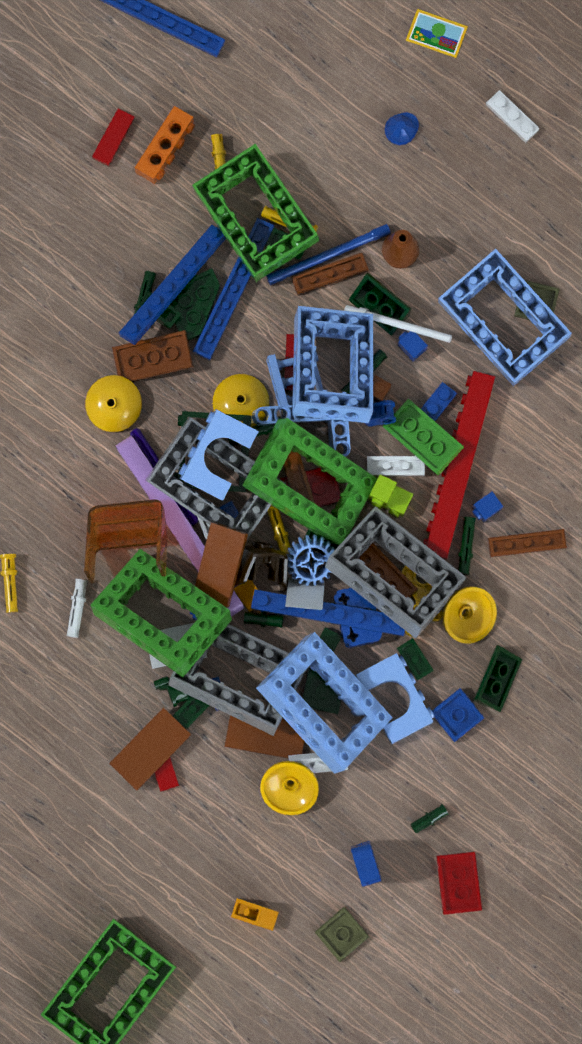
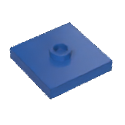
[432,688,484,742]

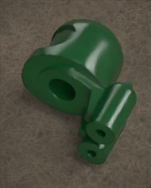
[153,676,191,707]

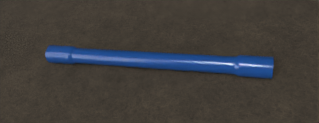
[266,224,391,286]

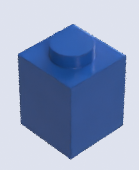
[398,331,428,362]
[472,491,504,523]

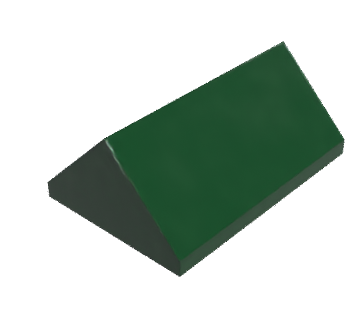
[349,273,412,336]
[473,645,522,712]

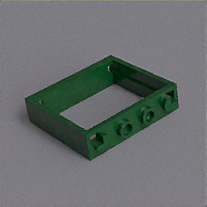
[174,411,252,492]

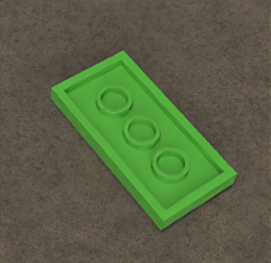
[383,398,464,475]

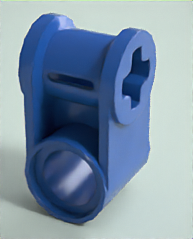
[364,400,396,427]

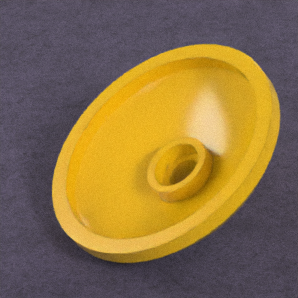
[212,374,269,427]
[85,375,142,432]
[443,586,497,644]
[260,761,319,815]

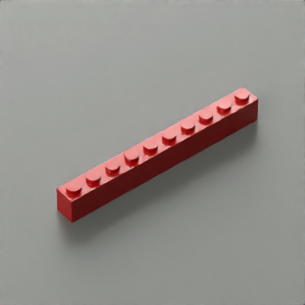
[423,371,495,561]

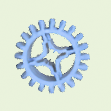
[286,534,335,586]

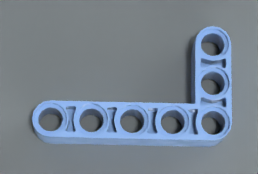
[252,405,351,457]

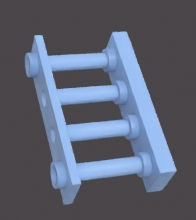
[266,352,327,423]

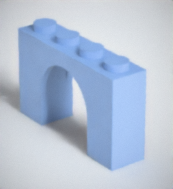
[179,409,259,501]
[355,653,434,745]

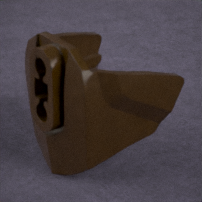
[234,541,288,592]

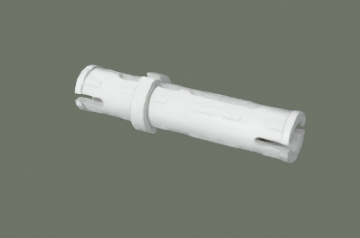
[66,579,88,638]

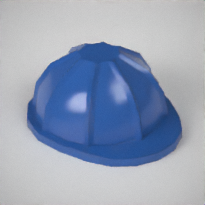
[384,112,419,145]

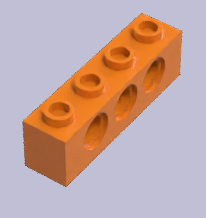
[135,106,195,184]

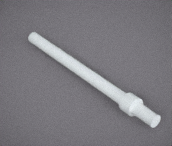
[344,305,452,343]

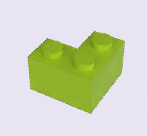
[368,475,414,518]

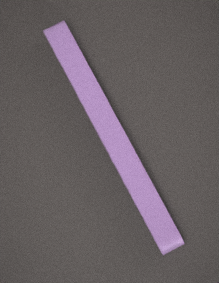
[115,436,245,617]

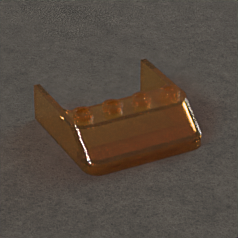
[84,499,167,584]

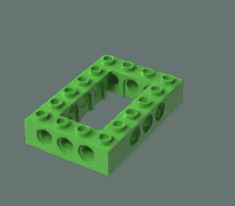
[192,144,319,282]
[242,418,377,545]
[91,549,232,677]
[41,919,177,1044]

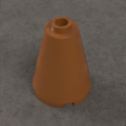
[382,230,419,269]

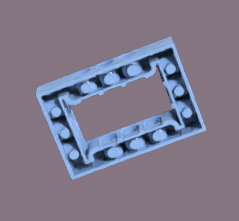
[438,249,572,387]
[292,306,373,423]
[256,632,393,774]

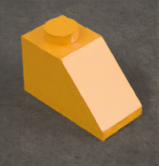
[231,898,279,931]

